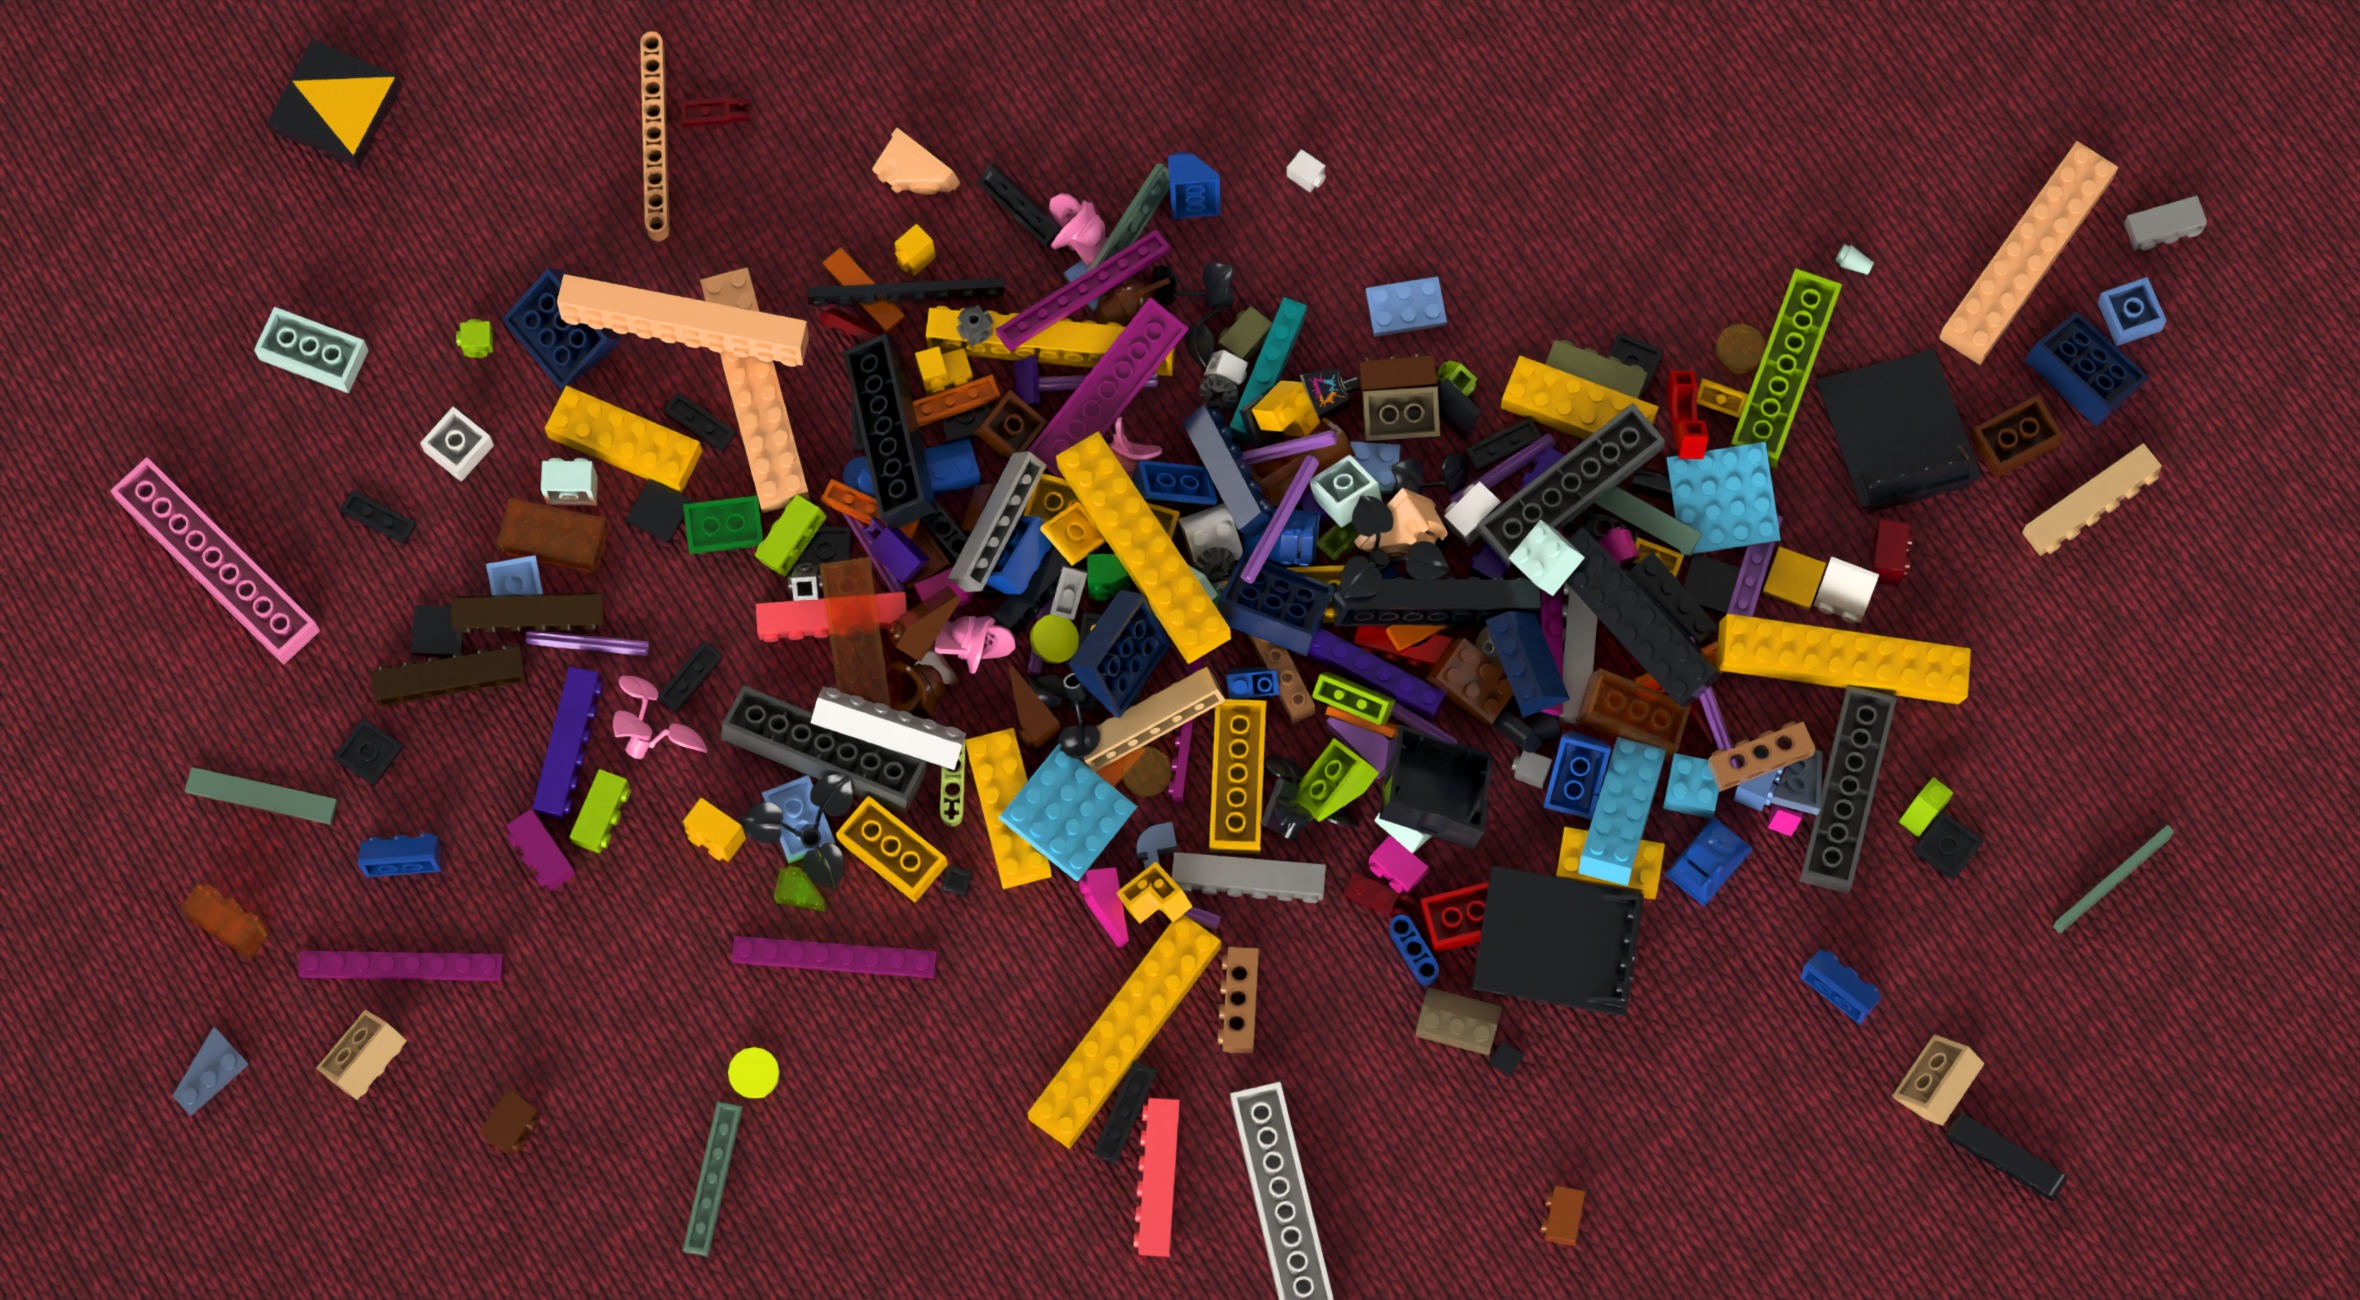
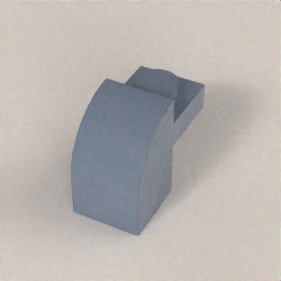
[1137,822,1177,870]

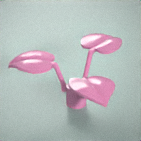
[613,675,707,759]

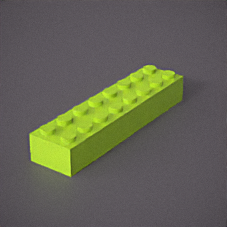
[1730,268,1842,469]

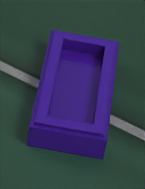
[1014,356,1040,407]

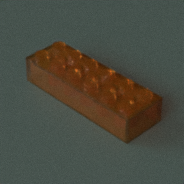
[819,557,892,707]

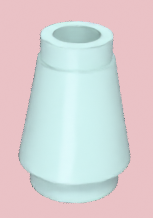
[1835,244,1874,275]

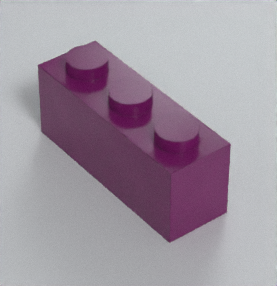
[506,809,576,892]

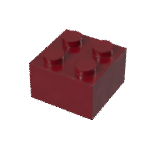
[1870,520,1913,586]

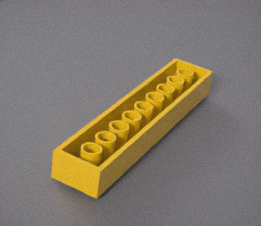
[926,306,1176,376]
[1056,431,1231,664]
[1716,614,1971,704]
[1027,914,1221,1149]

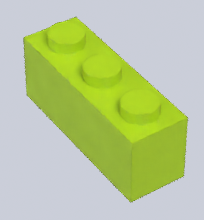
[755,494,827,577]
[1312,672,1396,725]
[570,769,631,854]

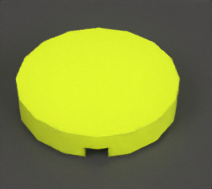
[1030,614,1079,664]
[728,1047,779,1099]

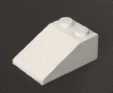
[1814,557,1879,624]

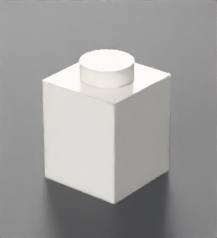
[1287,149,1326,192]
[1204,350,1248,386]

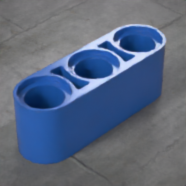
[1390,915,1439,986]

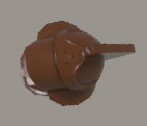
[1096,278,1171,327]
[890,643,959,720]

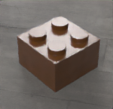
[973,390,1048,461]

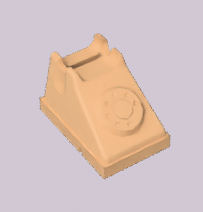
[872,128,960,195]
[1354,488,1448,560]

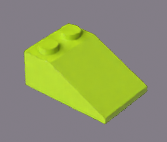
[1295,738,1380,822]

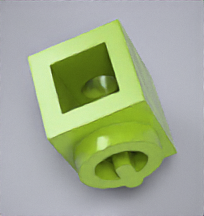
[456,319,493,358]
[1436,360,1478,396]

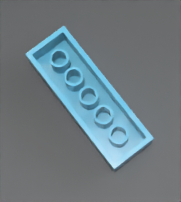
[1578,737,1666,886]

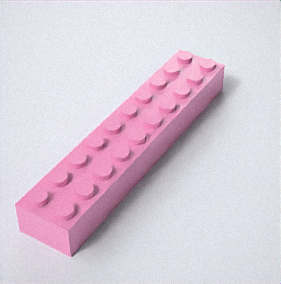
[110,457,320,665]

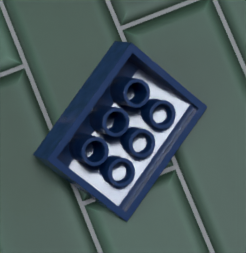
[501,268,622,390]
[2024,312,2149,427]
[1216,552,1336,656]
[1069,590,1171,718]

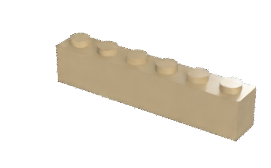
[2022,443,2162,556]
[1083,667,1226,772]

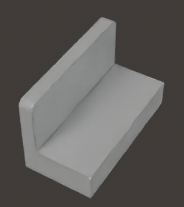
[1050,565,1087,620]

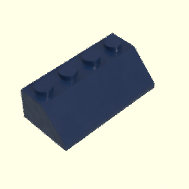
[1485,611,1570,717]

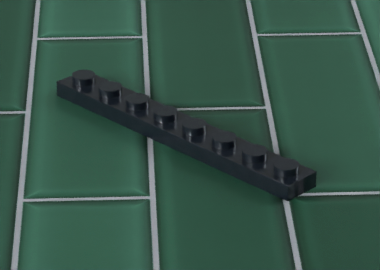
[807,278,1005,307]

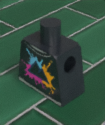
[1299,369,1360,423]

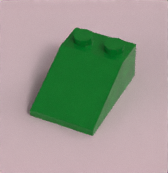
[1087,554,1132,601]

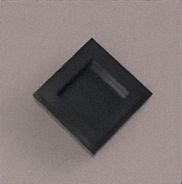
[941,865,973,897]
[1489,1041,1524,1077]

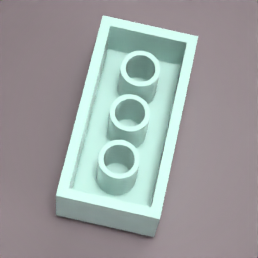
[254,307,369,393]

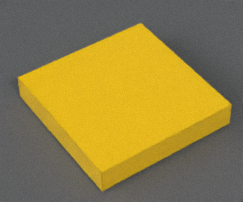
[1040,501,1107,566]
[1762,546,1826,610]

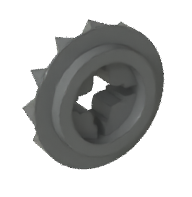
[1199,375,1238,412]
[1195,547,1235,583]

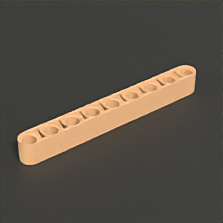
[641,32,669,241]

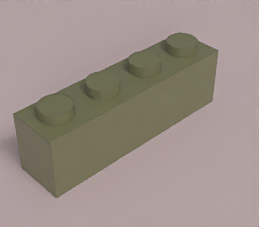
[1545,340,1648,400]

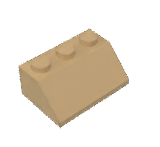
[316,1009,407,1100]
[1892,1035,1984,1126]

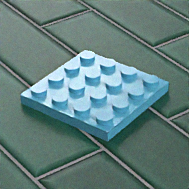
[1667,442,1781,556]
[998,744,1137,882]

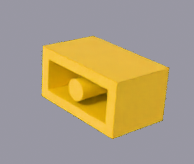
[895,224,936,276]

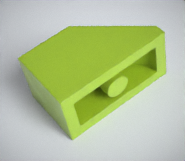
[1899,777,1953,838]

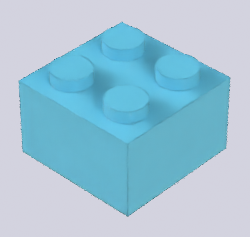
[1663,753,1719,819]

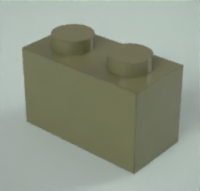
[1218,306,1273,362]

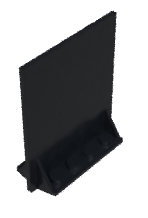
[1816,349,1981,513]
[1472,865,1644,1017]

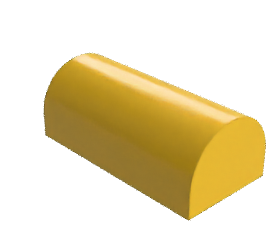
[1697,378,1749,418]
[1633,537,1684,578]

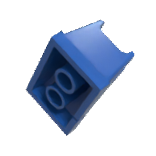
[1242,507,1320,567]
[1543,730,1611,820]
[1665,817,1753,907]

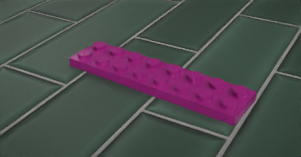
[1027,297,1189,480]

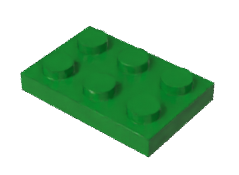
[683,496,763,554]

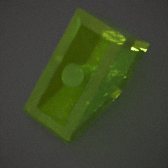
[1316,521,1360,561]
[774,866,826,912]

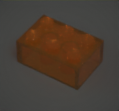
[181,883,269,960]

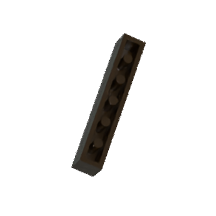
[451,592,604,633]
[371,645,527,707]

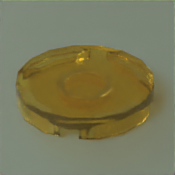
[1716,324,1766,373]
[1121,747,1172,797]

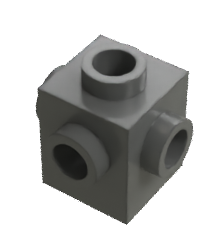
[956,305,994,347]
[788,563,825,601]

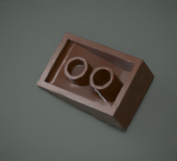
[887,586,961,662]
[1009,666,1061,754]

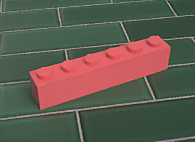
[756,592,908,642]
[1134,1098,1180,1257]

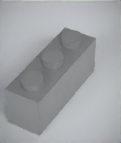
[2124,196,2207,251]

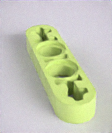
[940,731,966,826]

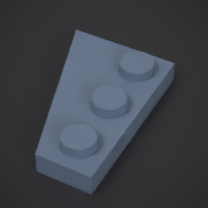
[1770,750,1823,815]
[173,1027,249,1116]

